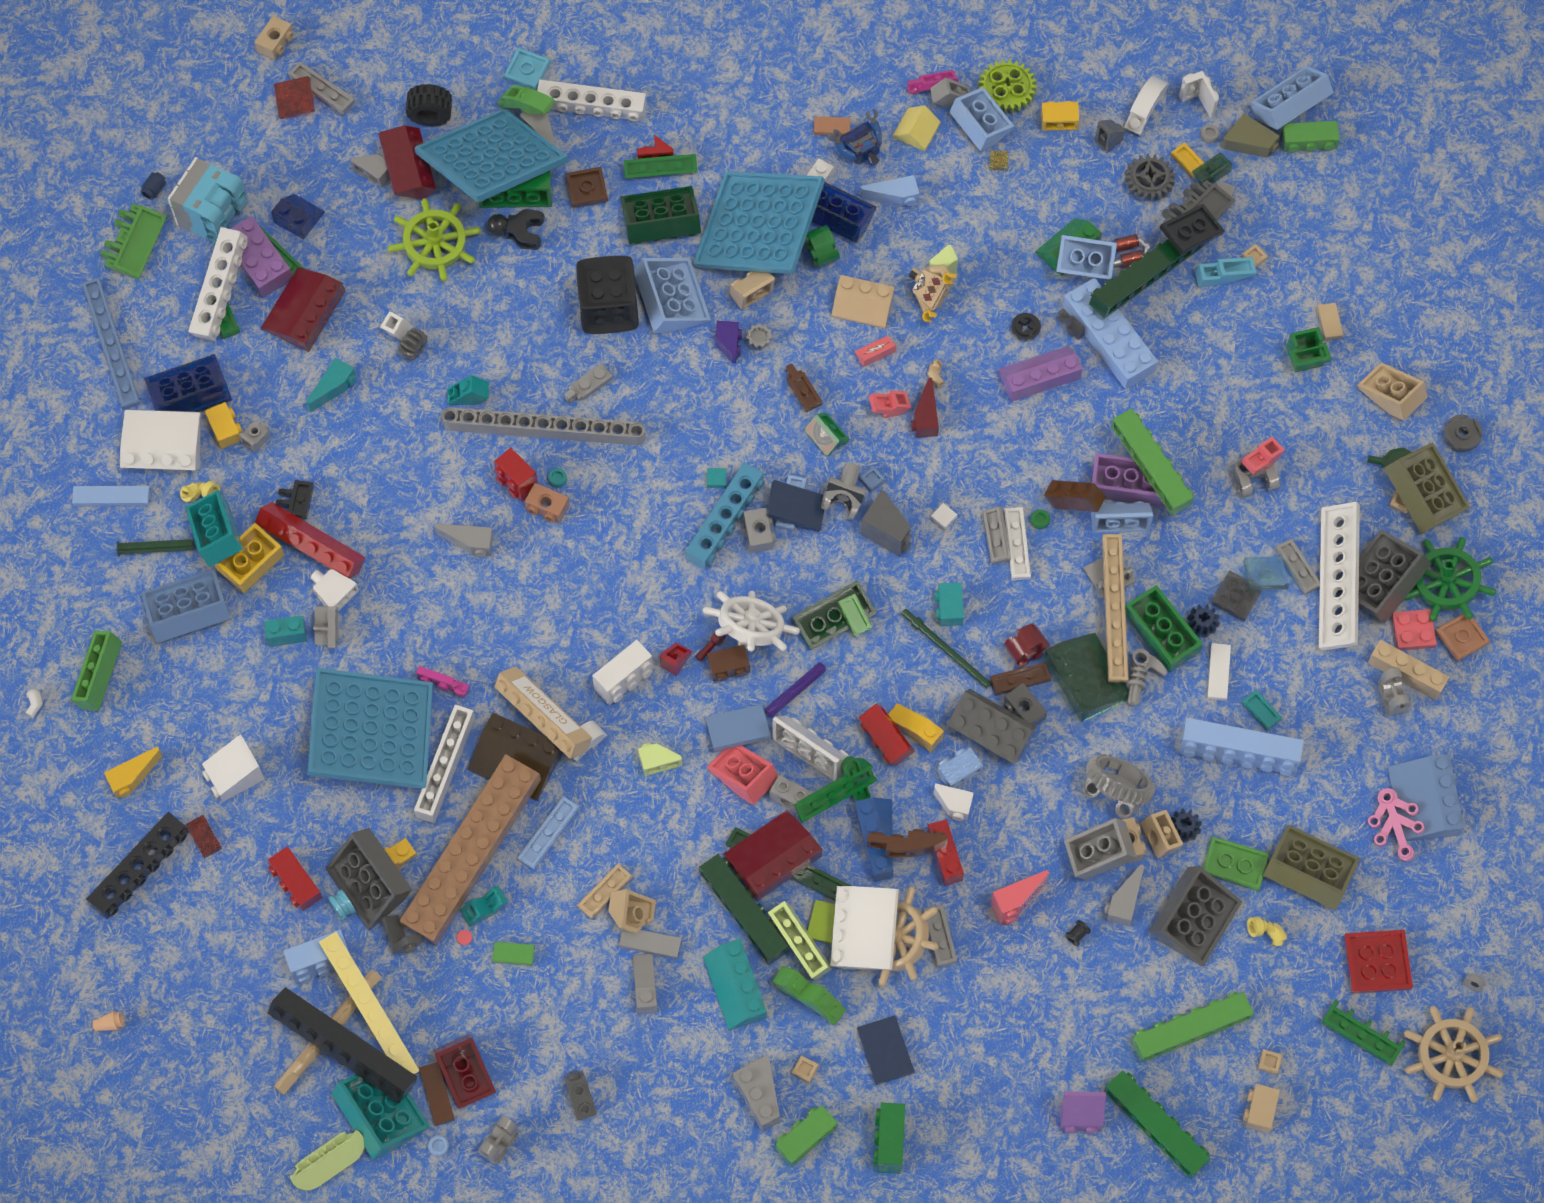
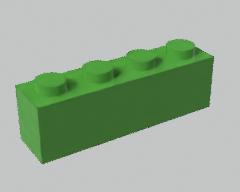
[71,631,122,711]

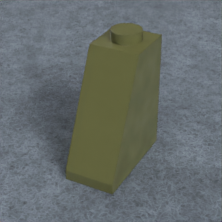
[1221,113,1280,158]

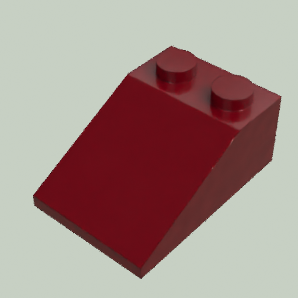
[434,1033,496,1109]

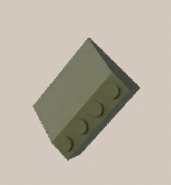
[1384,442,1471,534]
[1263,825,1360,910]

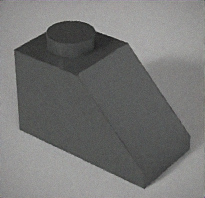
[1095,119,1124,153]

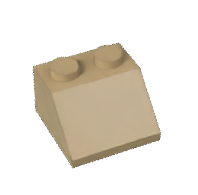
[729,271,775,310]

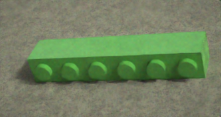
[1111,408,1194,516]
[1131,992,1254,1063]

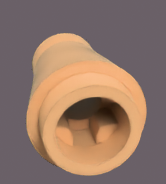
[93,1010,125,1032]

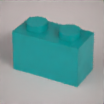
[934,583,964,626]
[264,615,307,647]

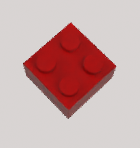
[494,447,538,502]

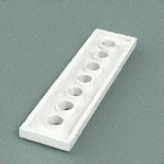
[1319,502,1360,651]

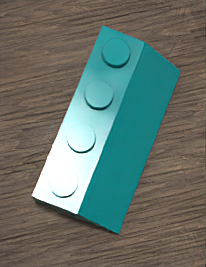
[703,938,767,1031]

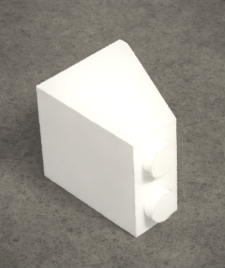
[202,735,265,802]

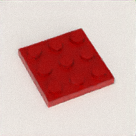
[1344,930,1413,994]

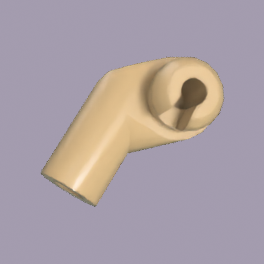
[927,359,945,388]

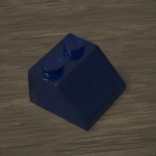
[271,194,325,240]

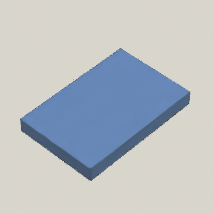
[705,704,771,752]

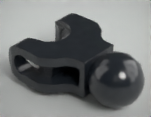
[487,209,545,250]

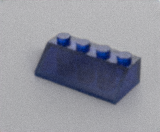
[812,182,877,243]

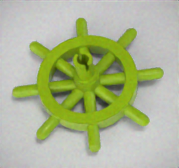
[388,198,481,281]

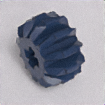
[1187,604,1220,637]
[1170,808,1202,843]

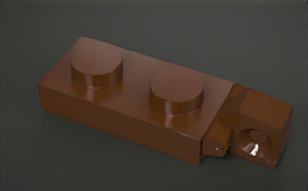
[786,363,822,413]

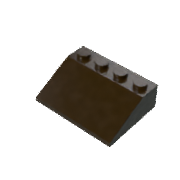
[468,713,563,802]

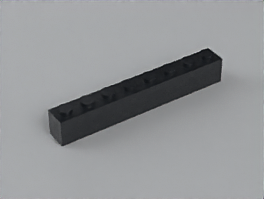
[267,987,417,1104]

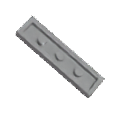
[288,61,355,115]

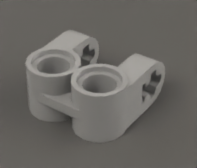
[1233,458,1280,497]
[1378,667,1411,716]
[478,1115,519,1165]

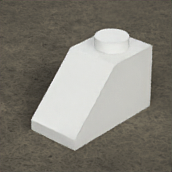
[934,783,974,821]

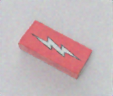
[855,336,896,367]

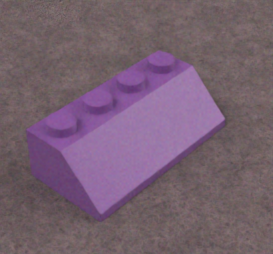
[998,346,1082,402]

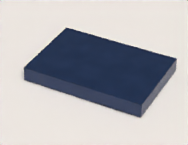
[766,480,824,532]
[857,1016,915,1085]

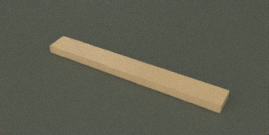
[1102,534,1128,682]

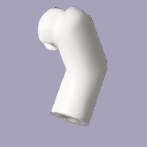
[25,689,43,718]

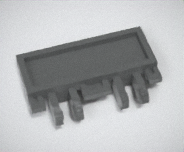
[1161,180,1236,223]

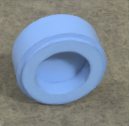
[428,1135,449,1157]

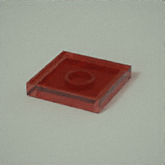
[274,76,315,119]

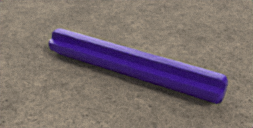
[765,662,826,718]

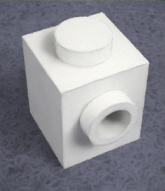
[380,311,413,340]

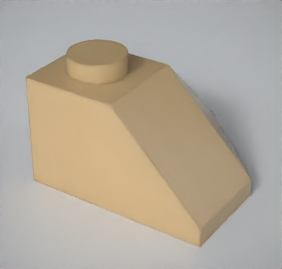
[608,889,656,933]

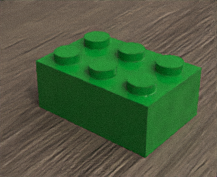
[873,1102,905,1174]

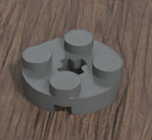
[1444,415,1483,452]

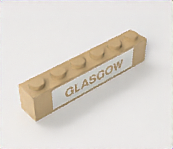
[495,666,592,759]

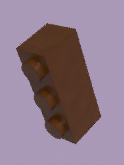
[1044,480,1106,512]

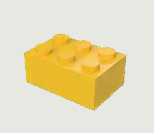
[215,523,284,594]

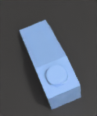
[861,175,919,206]

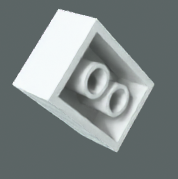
[592,640,653,706]

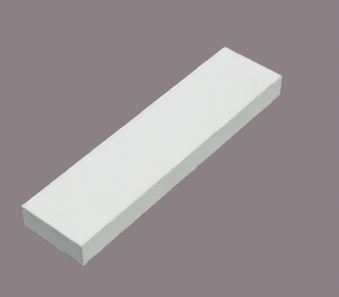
[1004,507,1031,581]

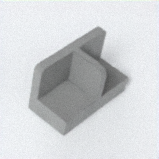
[313,606,338,648]

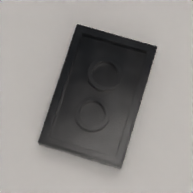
[1159,204,1225,255]

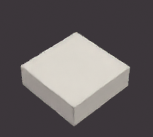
[931,503,957,530]

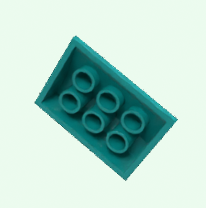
[331,1074,430,1160]

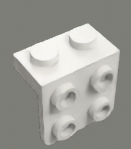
[1179,71,1219,118]

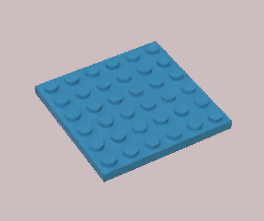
[415,108,568,202]
[693,171,825,274]
[307,668,433,789]

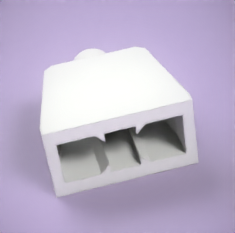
[311,569,359,612]

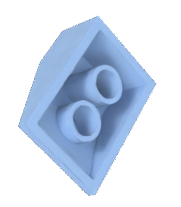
[1056,235,1117,280]

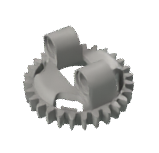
[1083,754,1156,819]

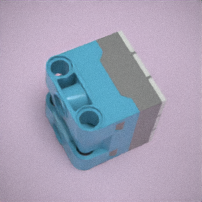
[167,157,248,244]

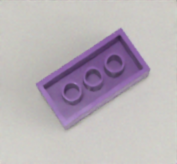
[229,216,292,298]
[1091,453,1165,507]

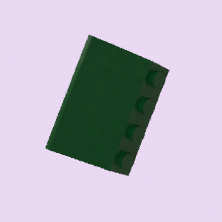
[620,186,701,244]

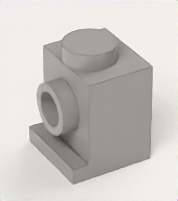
[239,421,270,453]

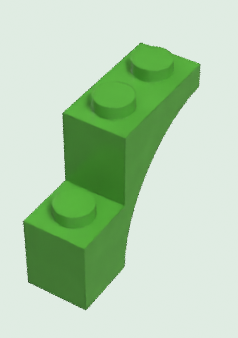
[772,966,846,1025]

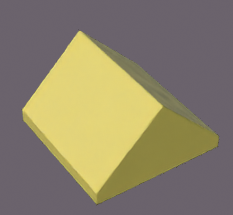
[892,105,941,151]

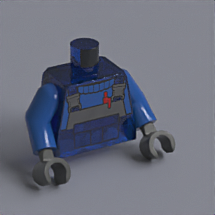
[828,109,882,167]

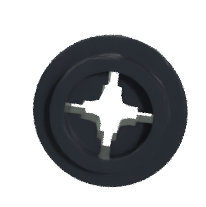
[1011,313,1041,341]

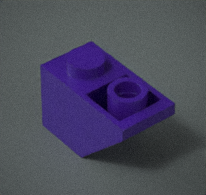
[715,321,742,363]

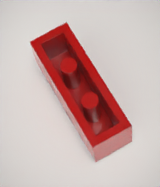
[858,703,915,766]
[927,819,964,886]
[268,846,323,911]

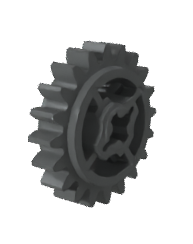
[1125,154,1175,202]

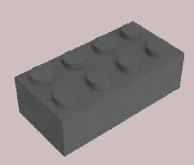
[947,689,1037,764]

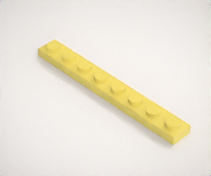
[319,932,420,1074]

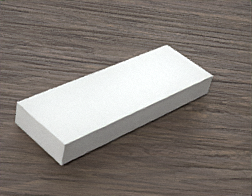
[1207,643,1231,701]

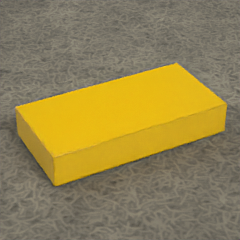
[1170,142,1208,180]

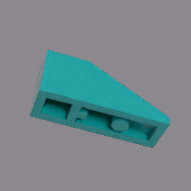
[306,358,357,412]

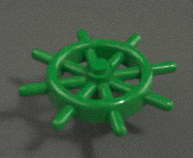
[1404,537,1497,621]

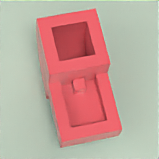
[869,390,911,418]
[1241,436,1285,475]

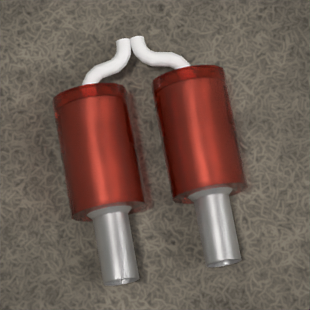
[1113,234,1150,268]

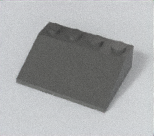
[1338,529,1431,624]
[326,828,413,930]
[1149,866,1242,966]

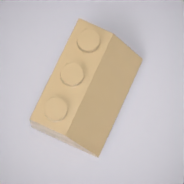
[832,275,895,329]

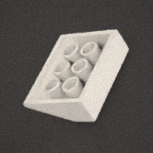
[120,410,201,470]
[773,715,849,781]
[830,886,899,970]

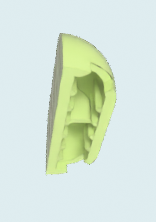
[290,1130,364,1190]

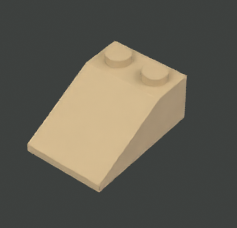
[1357,363,1428,421]

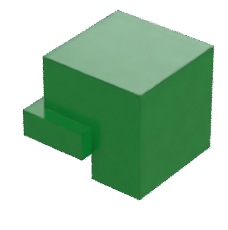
[1286,327,1332,373]

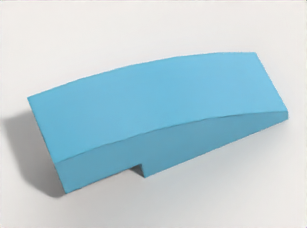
[1194,257,1257,287]

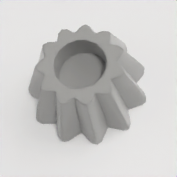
[746,323,773,349]

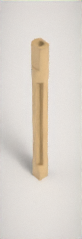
[273,969,382,1095]

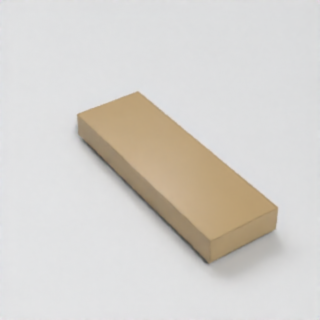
[577,863,633,920]

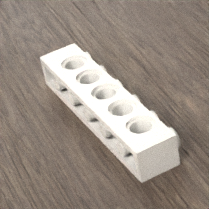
[537,79,647,121]
[188,227,248,341]

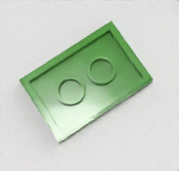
[1203,836,1270,892]

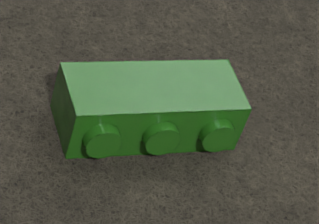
[1281,121,1340,152]
[776,1105,838,1167]

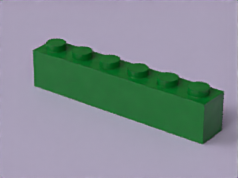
[1104,1070,1210,1179]

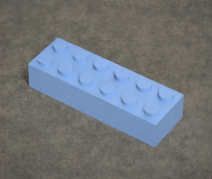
[1062,278,1158,389]
[1179,718,1304,776]

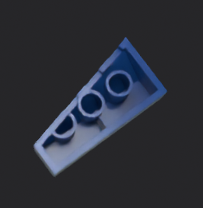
[854,797,894,882]

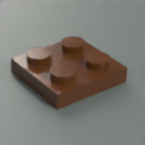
[566,167,608,208]

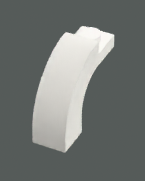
[1124,76,1170,135]

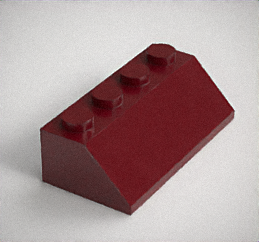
[378,125,436,200]

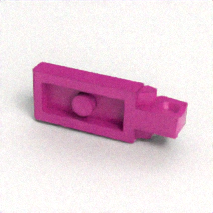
[907,70,958,94]
[416,666,469,697]

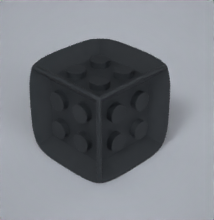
[576,255,639,334]

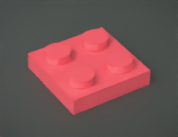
[1391,609,1437,650]

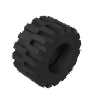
[406,84,452,126]

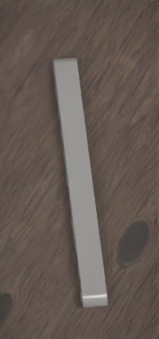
[441,407,646,445]

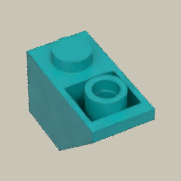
[447,375,489,405]

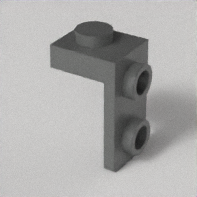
[382,915,423,954]
[563,1070,597,1120]

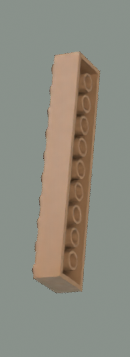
[400,754,542,946]

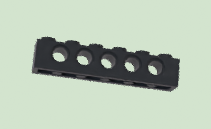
[86,812,189,919]

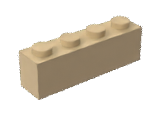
[1368,640,1449,701]

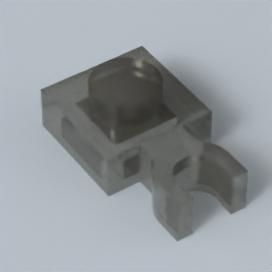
[1057,309,1085,340]

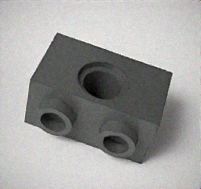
[1004,683,1047,726]

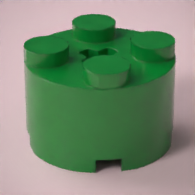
[805,225,840,268]

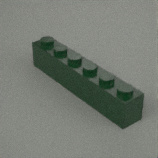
[699,854,788,965]

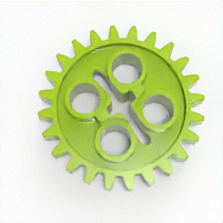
[978,59,1037,114]

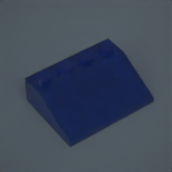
[144,354,232,412]

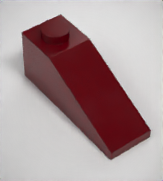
[911,378,939,438]

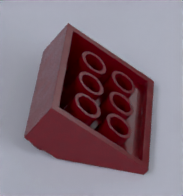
[261,267,346,352]
[723,810,822,901]

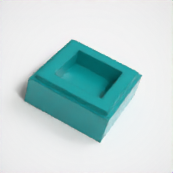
[707,468,726,488]

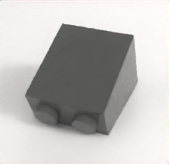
[861,490,912,557]

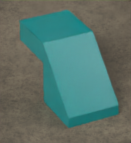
[460,886,508,927]

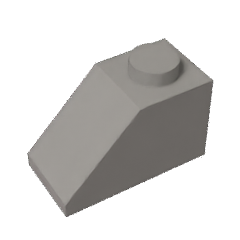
[930,78,971,108]
[350,154,390,187]

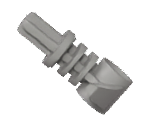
[1126,649,1167,706]

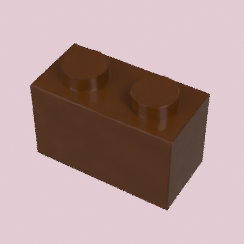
[707,645,750,682]

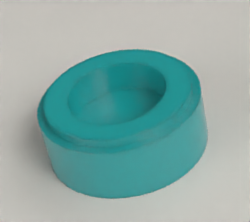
[548,468,567,488]

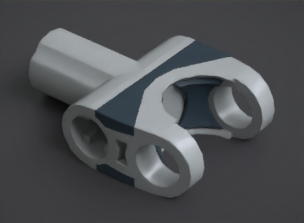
[821,463,866,520]

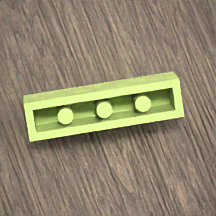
[768,901,832,980]

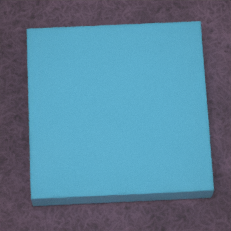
[503,48,551,91]

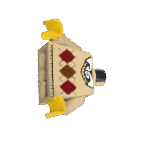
[908,265,957,323]

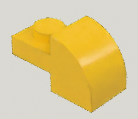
[384,838,417,870]

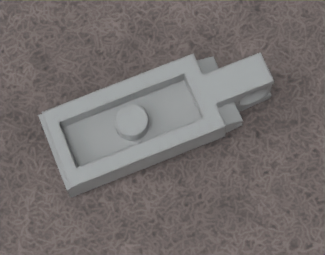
[564,363,613,404]

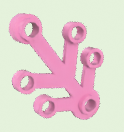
[1368,788,1425,862]

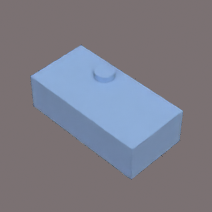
[1250,66,1333,130]

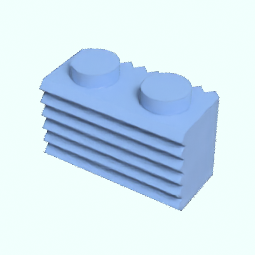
[937,747,983,788]

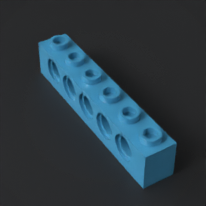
[685,462,765,569]

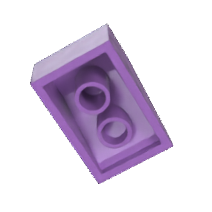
[1060,1091,1106,1134]

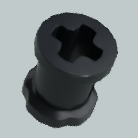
[1065,920,1091,946]

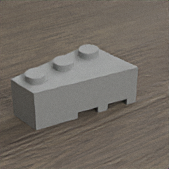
[733,1054,780,1131]

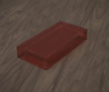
[186,815,222,858]

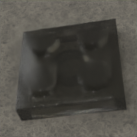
[1211,570,1263,621]

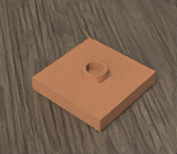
[1435,613,1490,662]

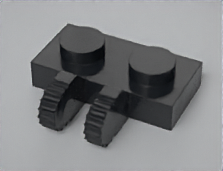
[276,480,314,519]

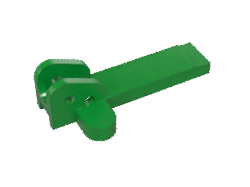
[794,756,877,823]

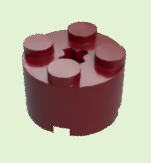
[1004,623,1050,668]

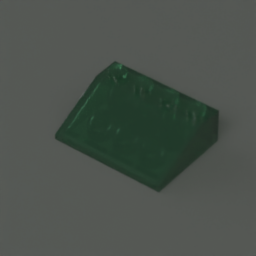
[1044,633,1129,722]

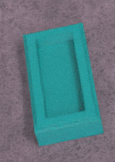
[1241,689,1282,731]

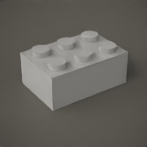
[1064,818,1137,880]

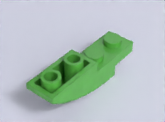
[497,85,555,114]

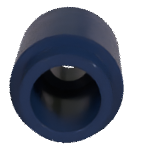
[140,172,166,200]

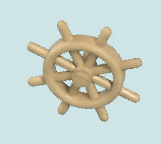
[879,886,939,986]
[1404,1006,1504,1103]

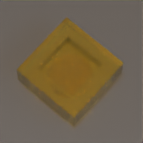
[989,150,1008,170]

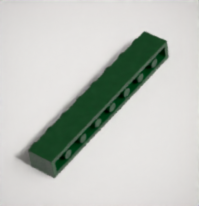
[1089,238,1205,319]

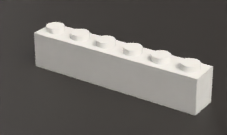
[414,705,475,824]

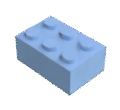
[283,930,350,984]

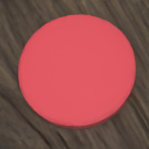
[457,930,472,945]

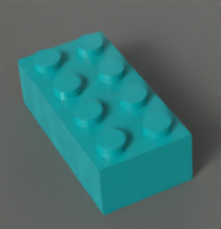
[185,490,243,567]

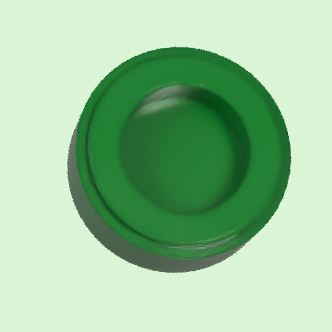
[1031,509,1050,530]

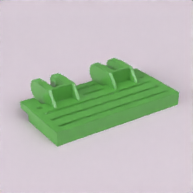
[100,203,167,280]

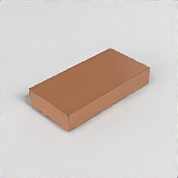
[814,116,850,137]

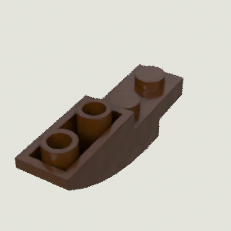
[867,829,948,858]

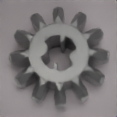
[398,328,428,360]

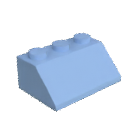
[950,87,1014,151]
[1091,501,1153,533]

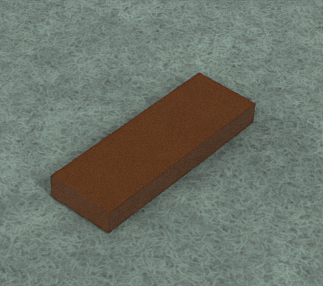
[990,662,1051,696]
[419,1062,455,1126]

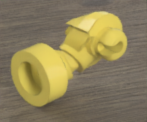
[180,481,220,502]
[1247,916,1287,946]

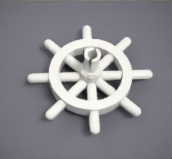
[703,591,800,652]

